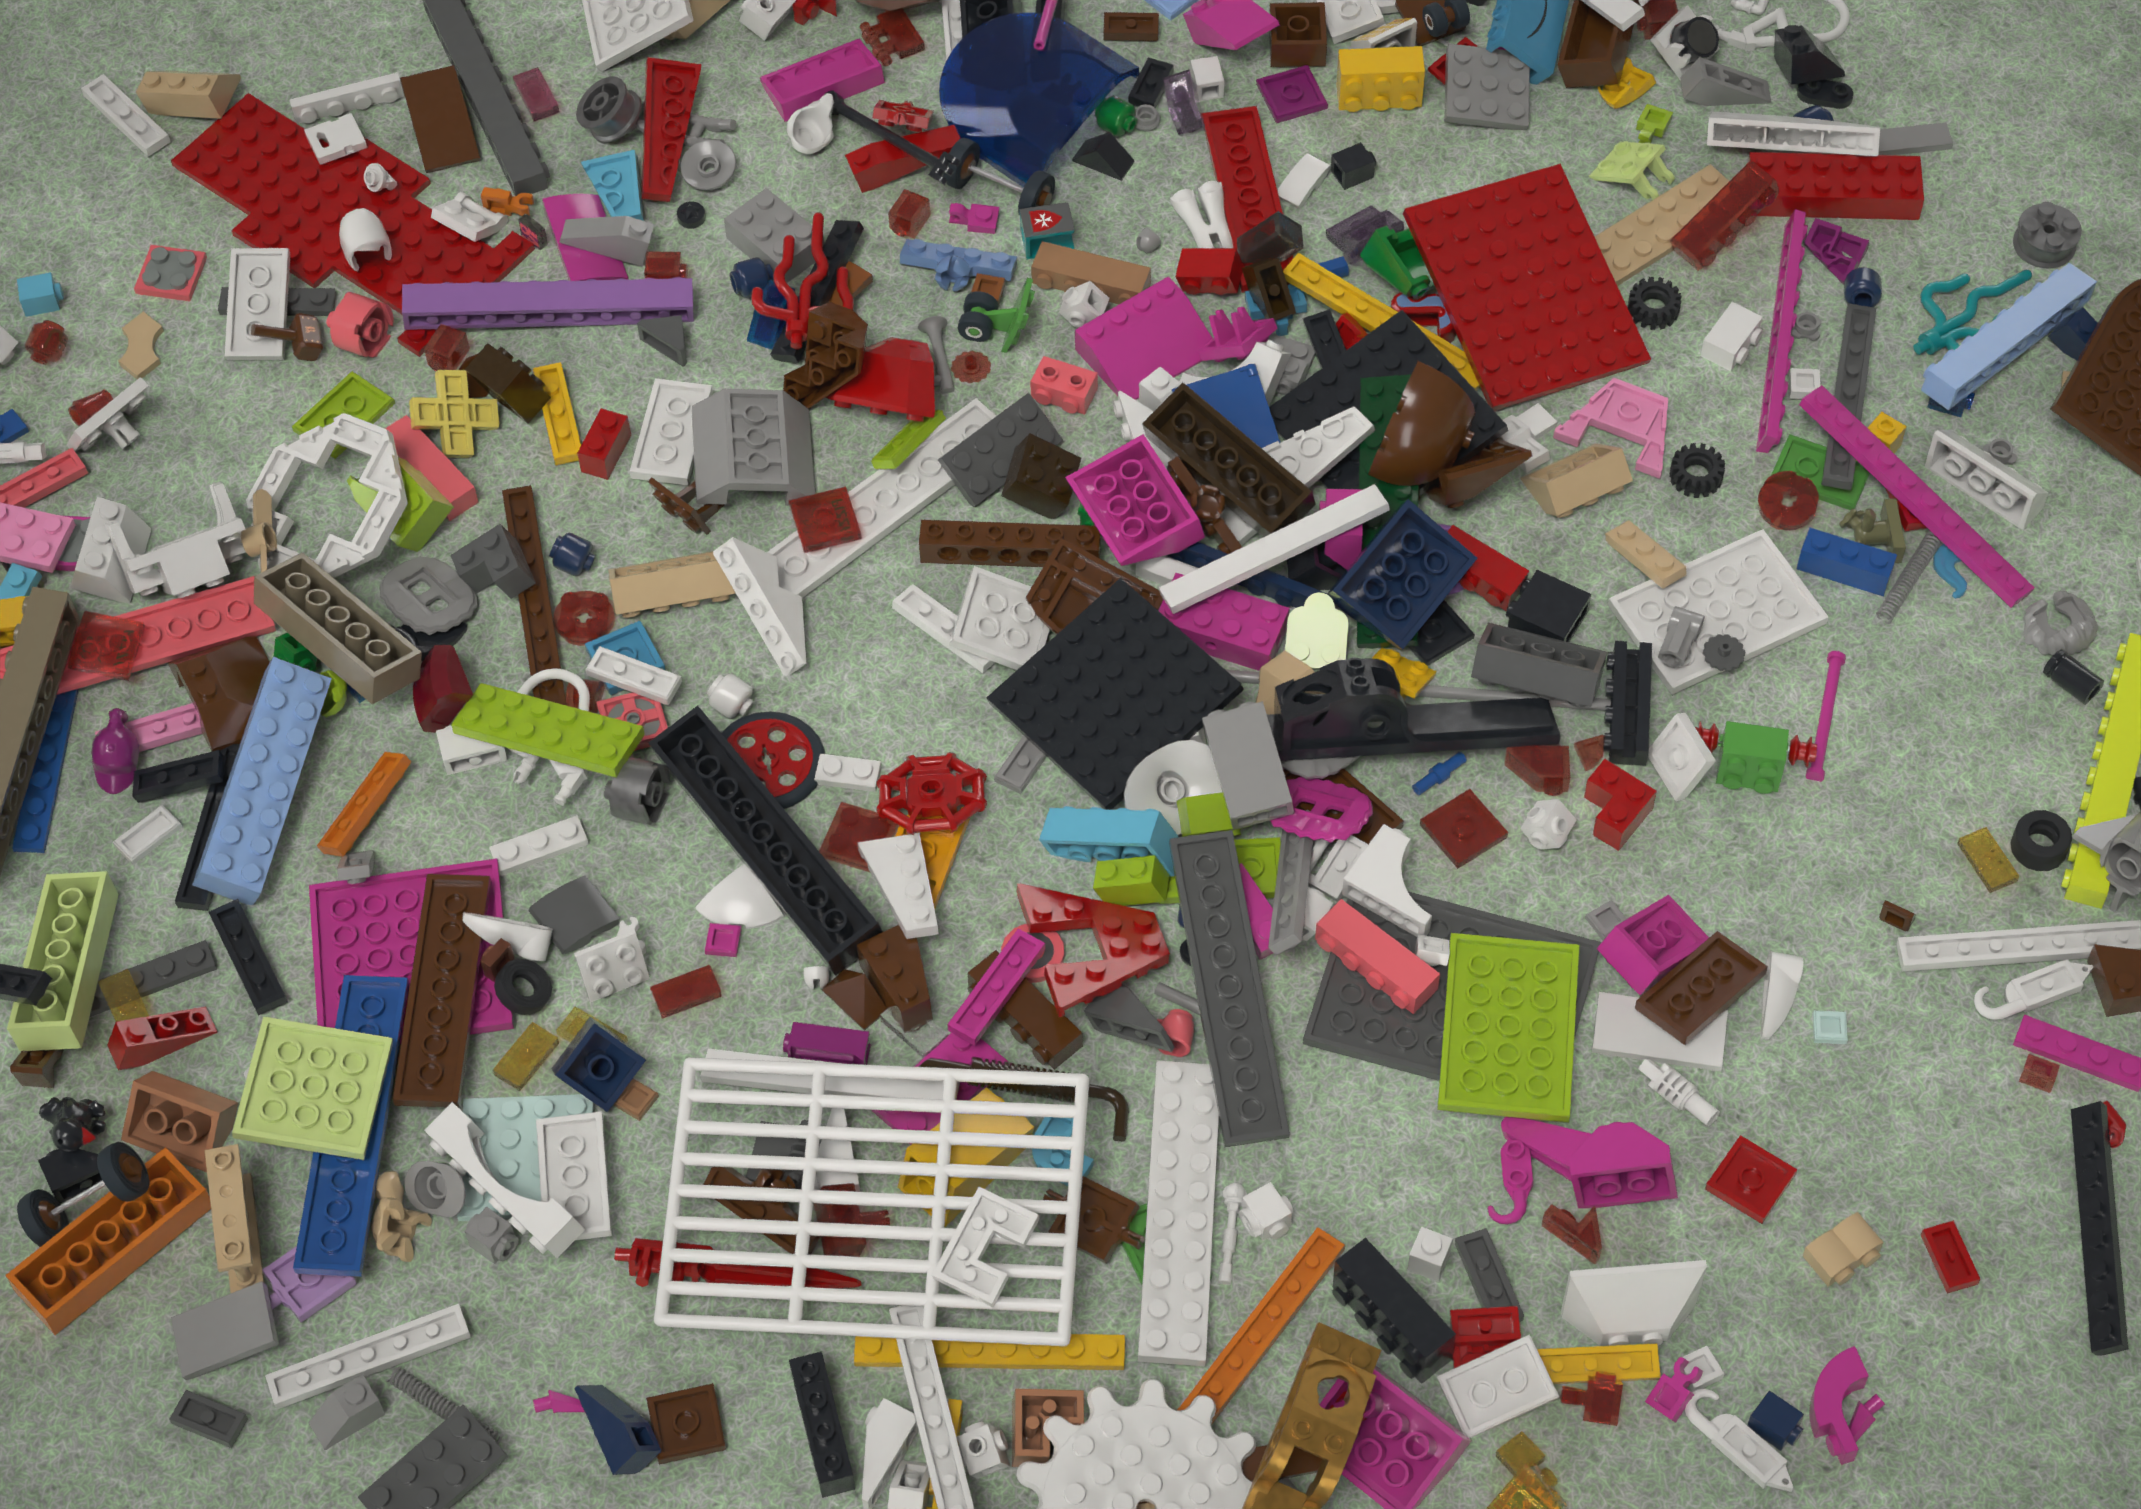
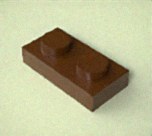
[1103,12,1159,41]

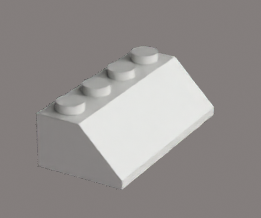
[1924,429,2048,530]

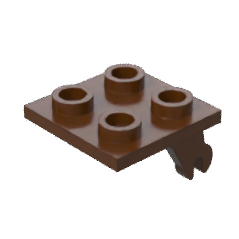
[648,477,725,535]

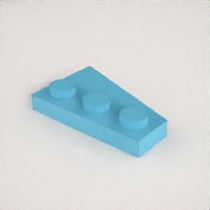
[581,149,644,221]

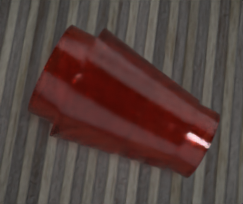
[68,389,113,427]

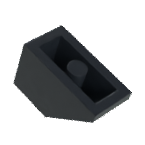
[38,1149,102,1204]

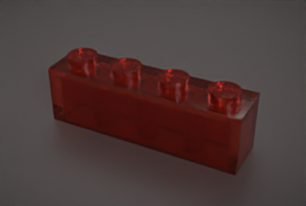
[1670,160,1780,271]

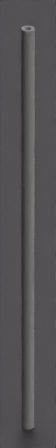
[1225,669,1611,711]

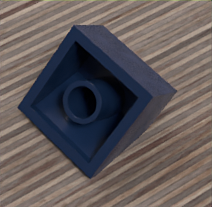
[551,1017,646,1112]

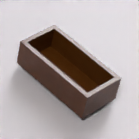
[1557,0,1639,88]

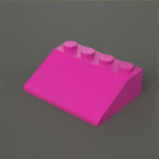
[1075,276,1212,400]
[1065,434,1205,566]
[1319,1366,1472,1509]

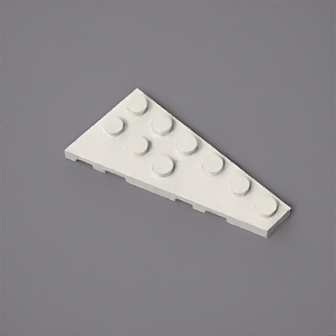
[1196,407,1375,546]

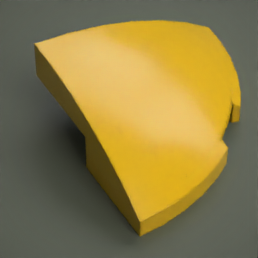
[1597,57,1656,109]

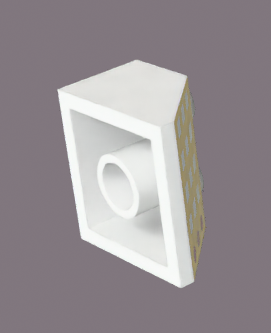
[1351,18,1417,49]

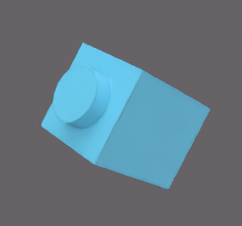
[17,272,64,317]

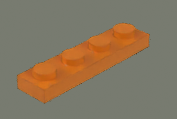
[317,752,411,857]

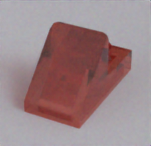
[1541,1204,1602,1264]

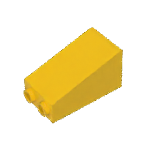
[897,1087,1034,1227]

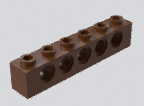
[919,520,1101,567]

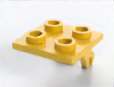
[1372,648,1437,701]

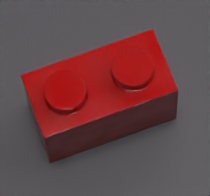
[1175,248,1244,295]
[577,408,631,480]

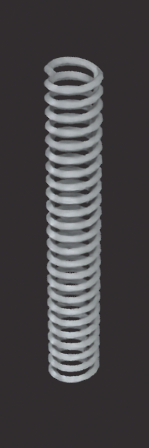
[1876,532,1942,624]
[386,1366,502,1444]

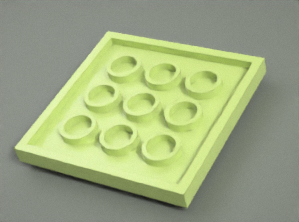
[232,1016,393,1160]

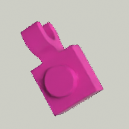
[949,203,999,234]

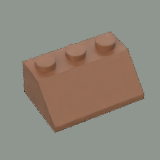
[121,1071,238,1172]

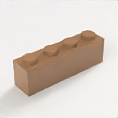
[1031,241,1151,305]

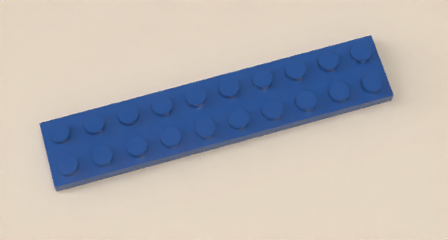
[293,975,410,1277]

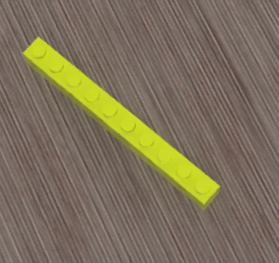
[2061,633,2141,909]

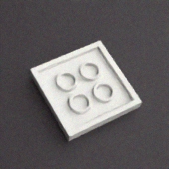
[949,566,1050,670]

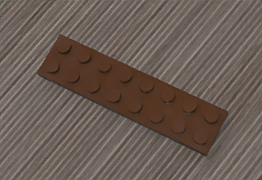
[393,874,491,1108]

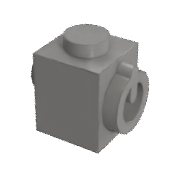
[465,1207,519,1264]

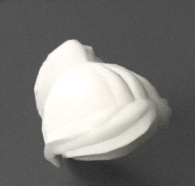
[787,93,834,155]

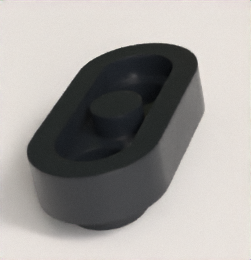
[1797,80,1854,109]

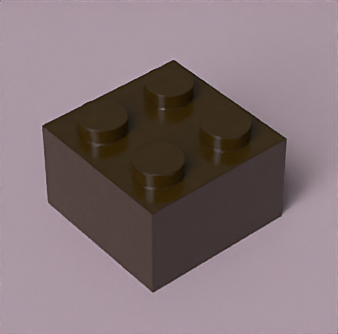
[465,343,551,424]
[1001,433,1081,519]

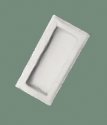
[113,805,183,865]

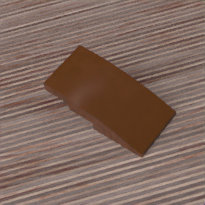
[400,65,480,173]

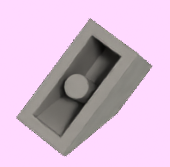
[309,1374,385,1450]

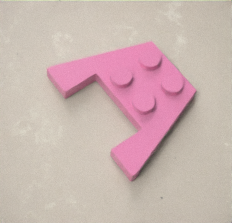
[1553,378,1668,479]

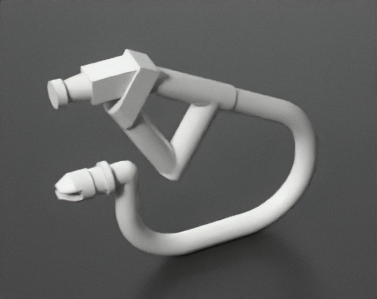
[1718,0,1850,51]
[508,668,590,806]

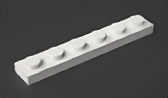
[265,1304,471,1410]

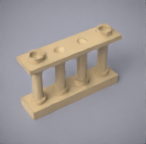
[205,1144,265,1293]

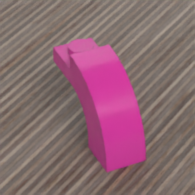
[1809,1346,1869,1465]

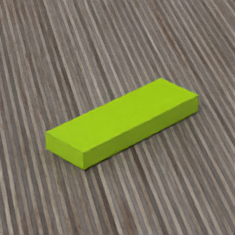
[871,410,946,469]

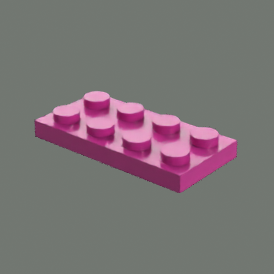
[872,1033,1009,1145]

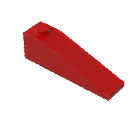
[845,125,961,193]

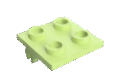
[1589,141,1675,200]

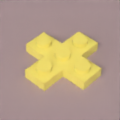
[409,370,500,458]

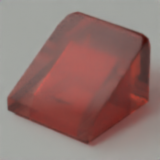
[2019,1054,2060,1093]

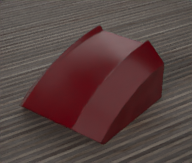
[413,645,473,733]

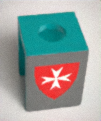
[1019,202,1075,260]

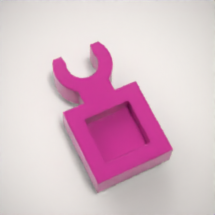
[1645,1357,1703,1423]

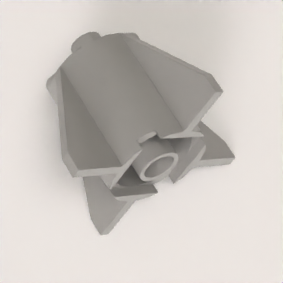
[2073,811,2141,913]

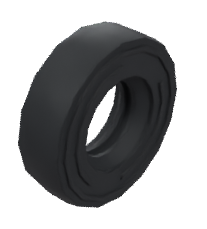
[494,959,552,1015]

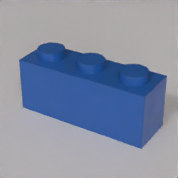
[1796,528,1897,597]

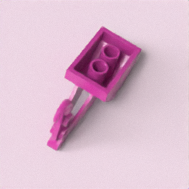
[1487,1117,1678,1225]

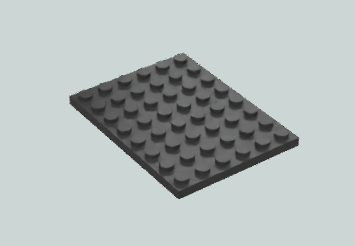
[1303,892,1601,1081]

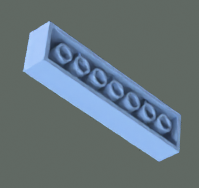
[192,657,332,905]

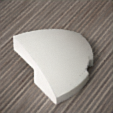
[695,863,784,929]

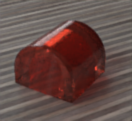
[566,679,605,713]

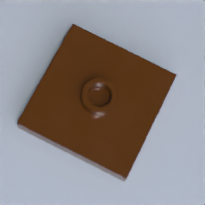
[646,1383,726,1465]

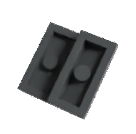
[529,875,620,955]

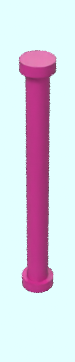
[1806,651,1846,782]

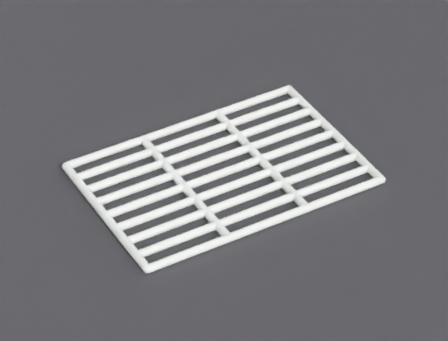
[654,1057,1089,1346]

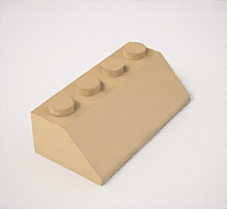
[608,551,735,618]

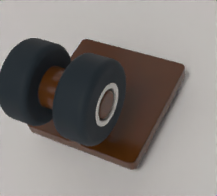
[1395,0,1470,46]

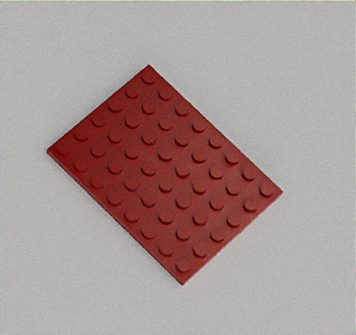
[1403,163,1651,411]

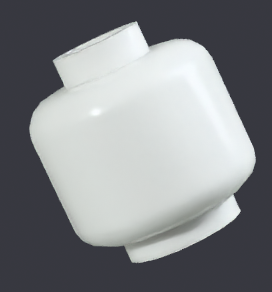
[707,674,754,719]

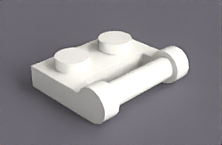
[431,192,508,242]
[1308,835,1368,901]

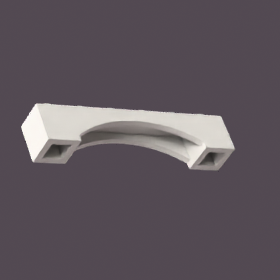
[424,1102,585,1258]

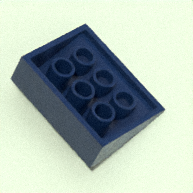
[1327,499,1477,650]

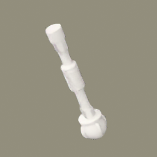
[1218,1183,1247,1285]

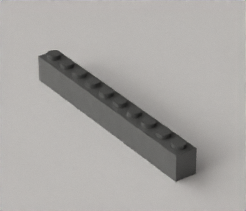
[422,0,550,196]

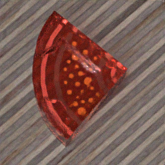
[1574,734,1604,772]

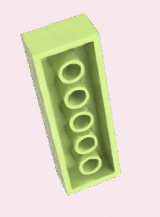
[7,871,119,1051]

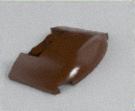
[1025,538,1163,634]

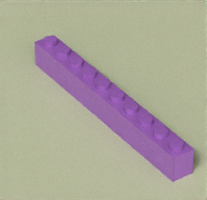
[402,277,694,330]

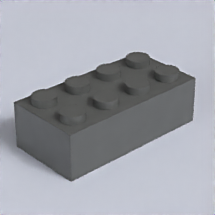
[1471,622,1607,707]

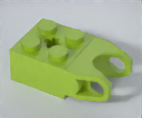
[347,457,454,552]

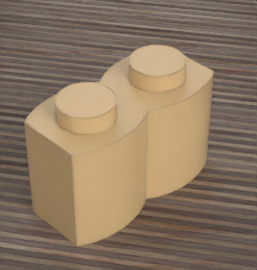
[1803,1212,1884,1287]

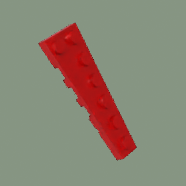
[641,57,702,202]

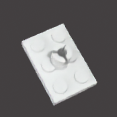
[66,377,149,452]

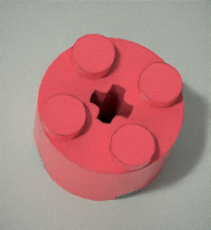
[326,292,394,358]

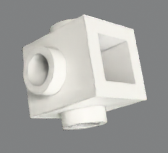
[1058,281,1110,328]
[1520,799,1577,849]
[956,1422,1010,1479]

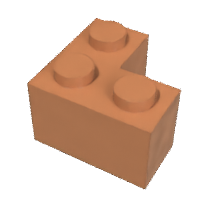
[1012,1389,1084,1467]

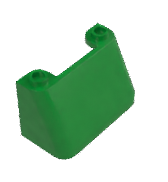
[1360,225,1435,298]

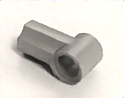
[1658,606,1705,668]

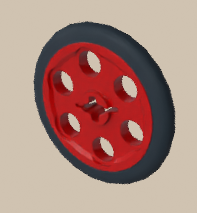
[721,711,825,809]

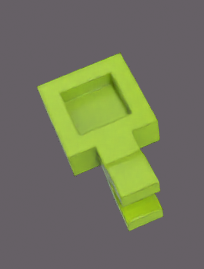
[1636,104,1673,144]

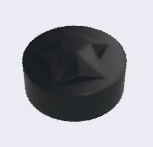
[677,201,706,229]

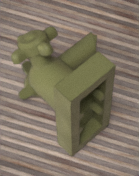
[1839,498,1906,563]

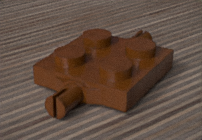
[1043,1176,1145,1264]

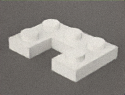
[932,1187,1040,1307]

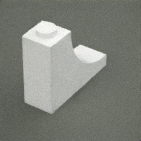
[1179,339,1291,406]
[1342,824,1432,937]

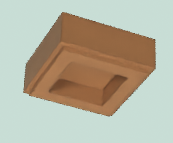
[613,1078,659,1121]

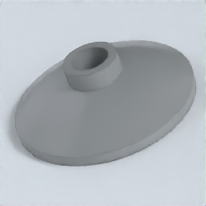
[680,140,736,190]

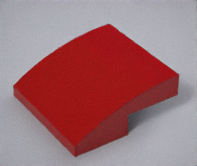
[1450,1306,1521,1369]

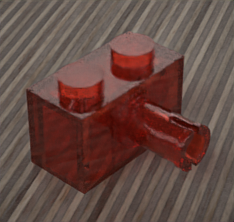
[814,1183,890,1257]

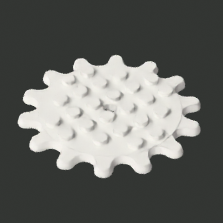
[1016,1379,1256,1509]

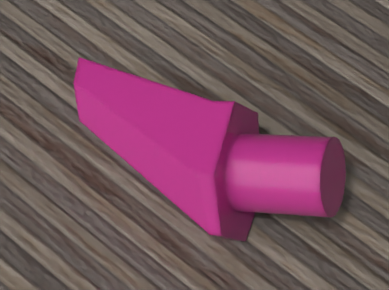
[533,1390,585,1413]
[1849,1394,1885,1442]

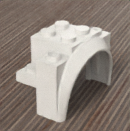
[105,482,246,598]

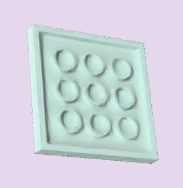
[457,1094,594,1221]

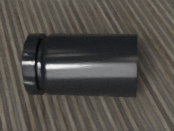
[2043,649,2104,705]

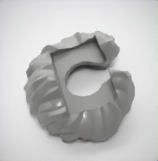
[2023,590,2098,656]

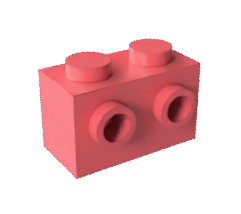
[1030,356,1098,415]

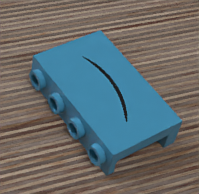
[1486,0,1569,85]

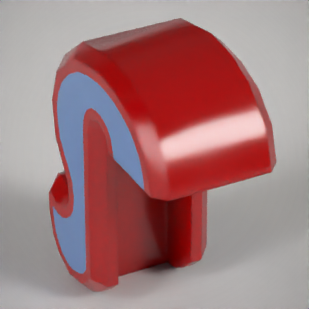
[1391,293,1456,343]

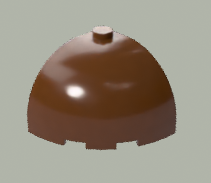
[1368,361,1475,486]

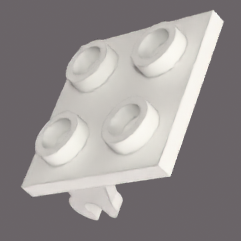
[574,917,650,1003]

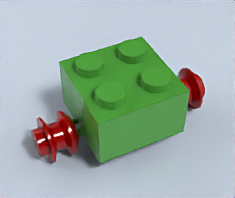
[1695,721,1817,794]

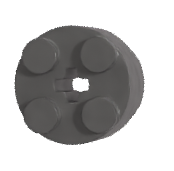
[604,757,670,825]

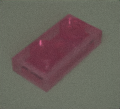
[512,67,559,121]

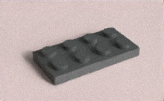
[938,393,1063,507]
[358,1404,508,1509]

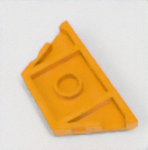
[895,807,971,909]

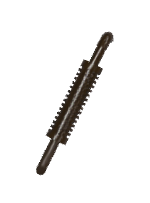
[919,1056,1129,1142]

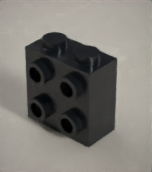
[1506,570,1591,642]

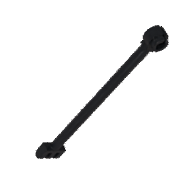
[824,90,961,186]

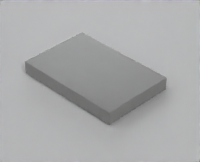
[171,1281,279,1380]

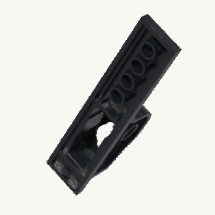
[1267,658,1560,761]

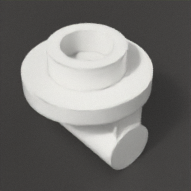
[364,163,397,192]

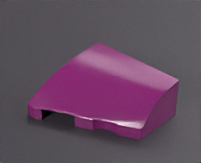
[1804,218,1869,284]

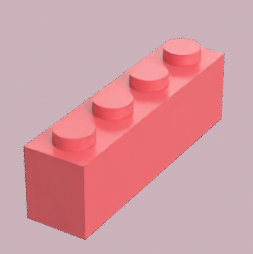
[385,415,479,521]
[1315,899,1440,1014]

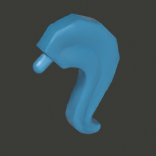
[1933,544,1967,599]

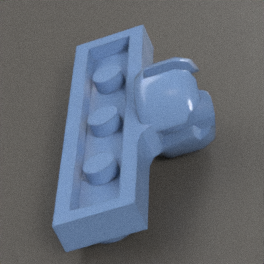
[900,239,1017,291]

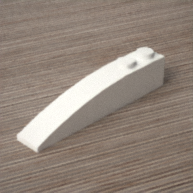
[1707,111,1881,156]

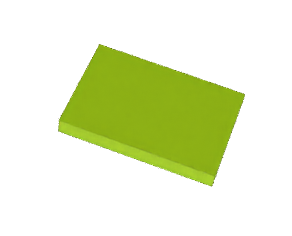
[292,371,395,459]

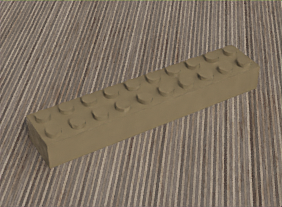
[0,586,80,875]

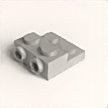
[1265,334,1316,395]

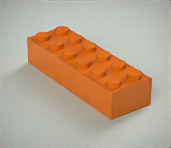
[5,1147,211,1335]

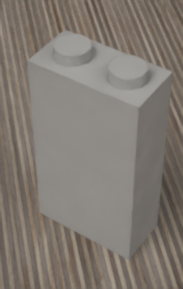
[1202,701,1294,830]

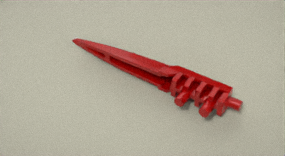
[614,1238,862,1288]

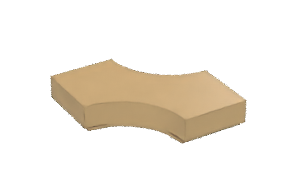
[118,311,164,379]

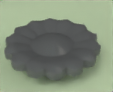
[1702,634,1746,672]

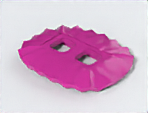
[1270,777,1373,843]

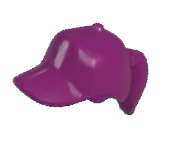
[91,708,139,794]

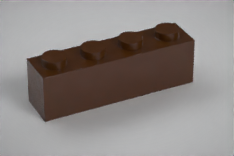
[967,950,1083,1070]

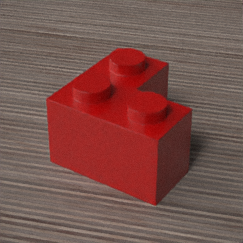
[1584,759,1657,851]

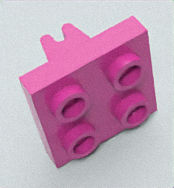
[1198,307,1278,362]

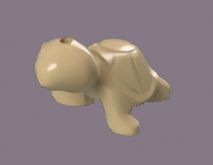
[371,1171,432,1262]

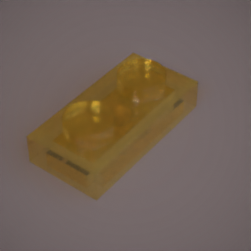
[493,1022,559,1091]

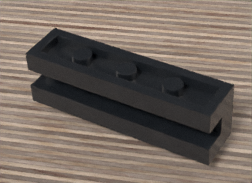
[1603,640,1652,766]

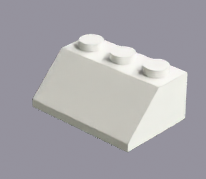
[70,497,151,603]

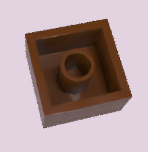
[1269,2,1327,67]

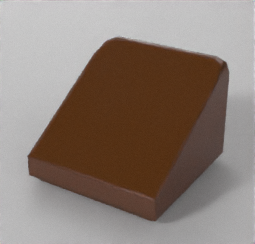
[1879,900,1917,932]

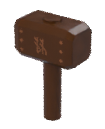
[251,313,323,361]

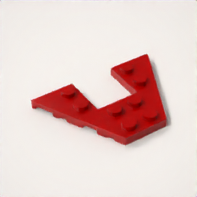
[1016,883,1170,1017]

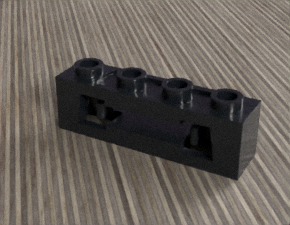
[789,1351,855,1498]

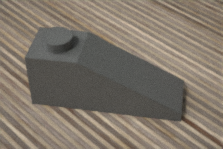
[1084,984,1175,1052]

